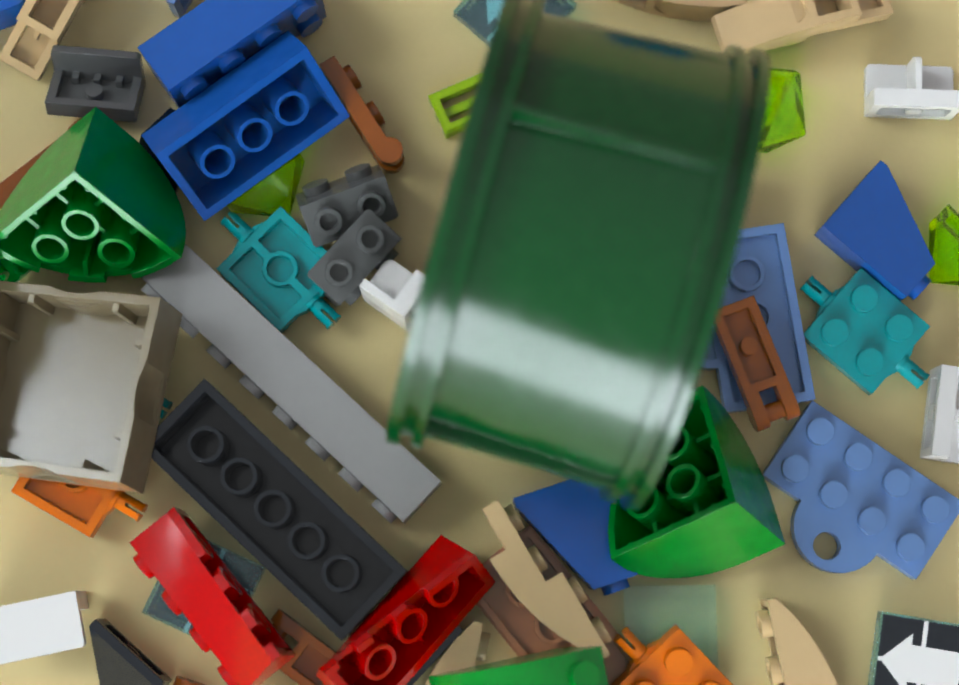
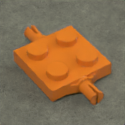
[11,477,148,538]
[611,624,733,685]

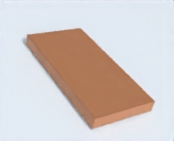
[476,525,631,685]

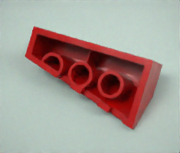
[130,507,296,685]
[316,535,495,685]

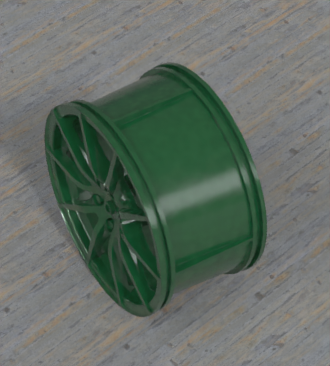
[386,0,770,511]

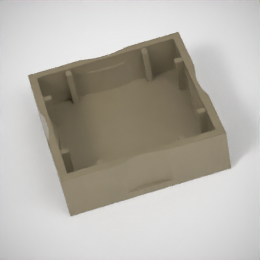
[0,281,182,494]

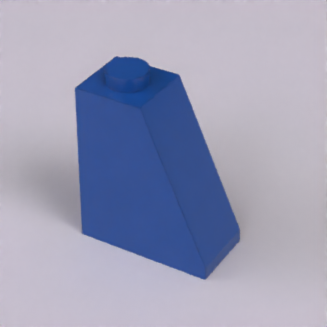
[814,160,935,301]
[512,479,638,596]

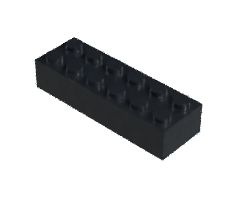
[151,378,408,641]

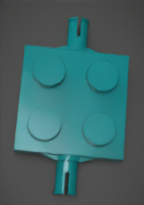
[216,206,341,333]
[800,268,930,395]

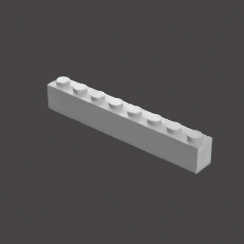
[141,244,442,524]

